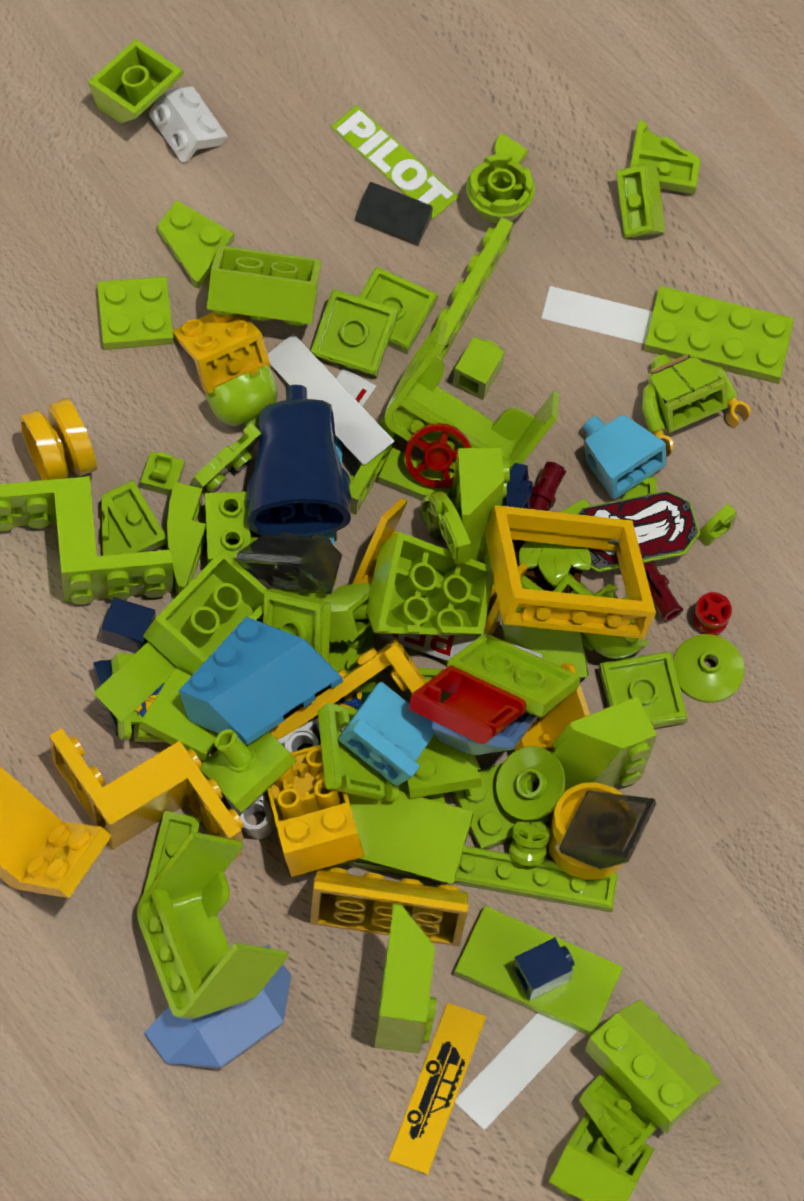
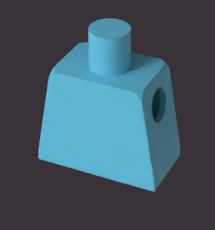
[583,416,667,500]

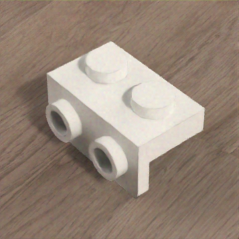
[149,86,228,163]

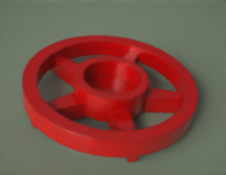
[405,423,472,488]

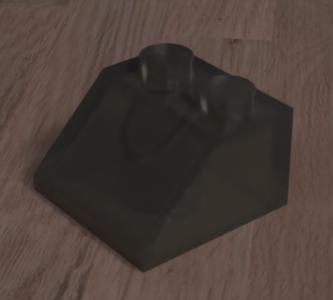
[236,532,343,594]

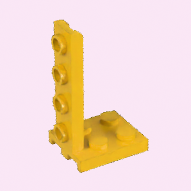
[269,638,442,740]

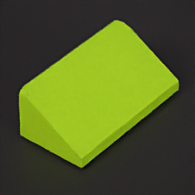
[616,163,666,238]

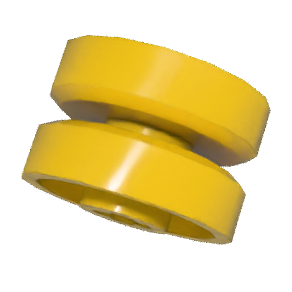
[19,398,97,480]
[548,782,636,880]

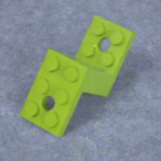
[0,476,173,604]

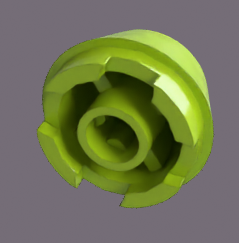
[466,154,535,224]

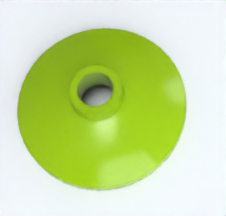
[673,634,745,703]
[496,746,565,821]

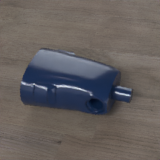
[247,384,352,538]

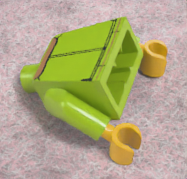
[642,354,751,456]

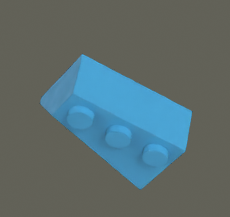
[179,617,343,745]

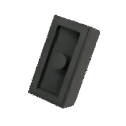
[355,182,433,246]

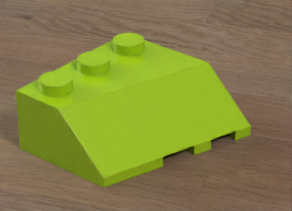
[450,447,510,563]
[366,531,494,636]
[533,696,657,793]
[374,904,437,1054]

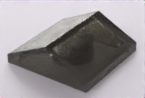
[559,790,657,869]

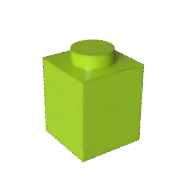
[452,336,505,400]

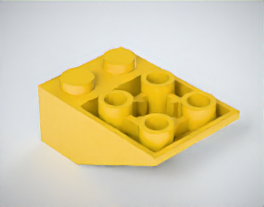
[267,744,364,877]

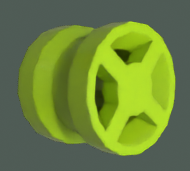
[509,820,550,866]

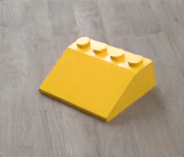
[310,867,469,947]

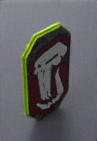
[576,490,700,573]

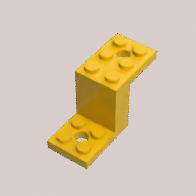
[49,728,244,859]
[0,766,112,898]

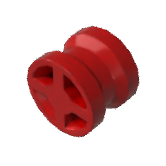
[692,592,732,635]

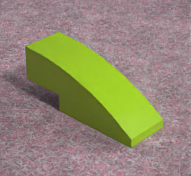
[167,481,206,595]

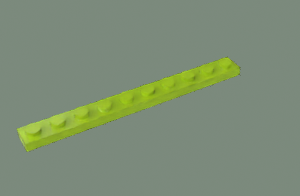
[349,217,514,515]

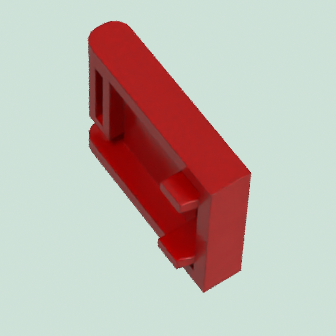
[409,665,526,744]

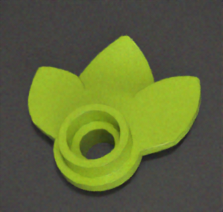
[519,541,591,587]

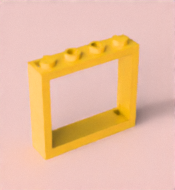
[484,505,656,639]

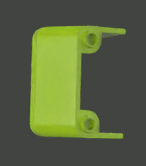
[385,318,560,471]
[137,832,288,1019]

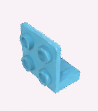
[338,682,435,786]

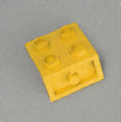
[173,311,271,393]

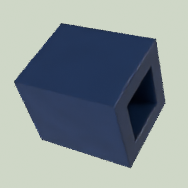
[102,597,156,653]
[512,937,575,1001]

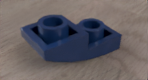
[506,463,533,543]

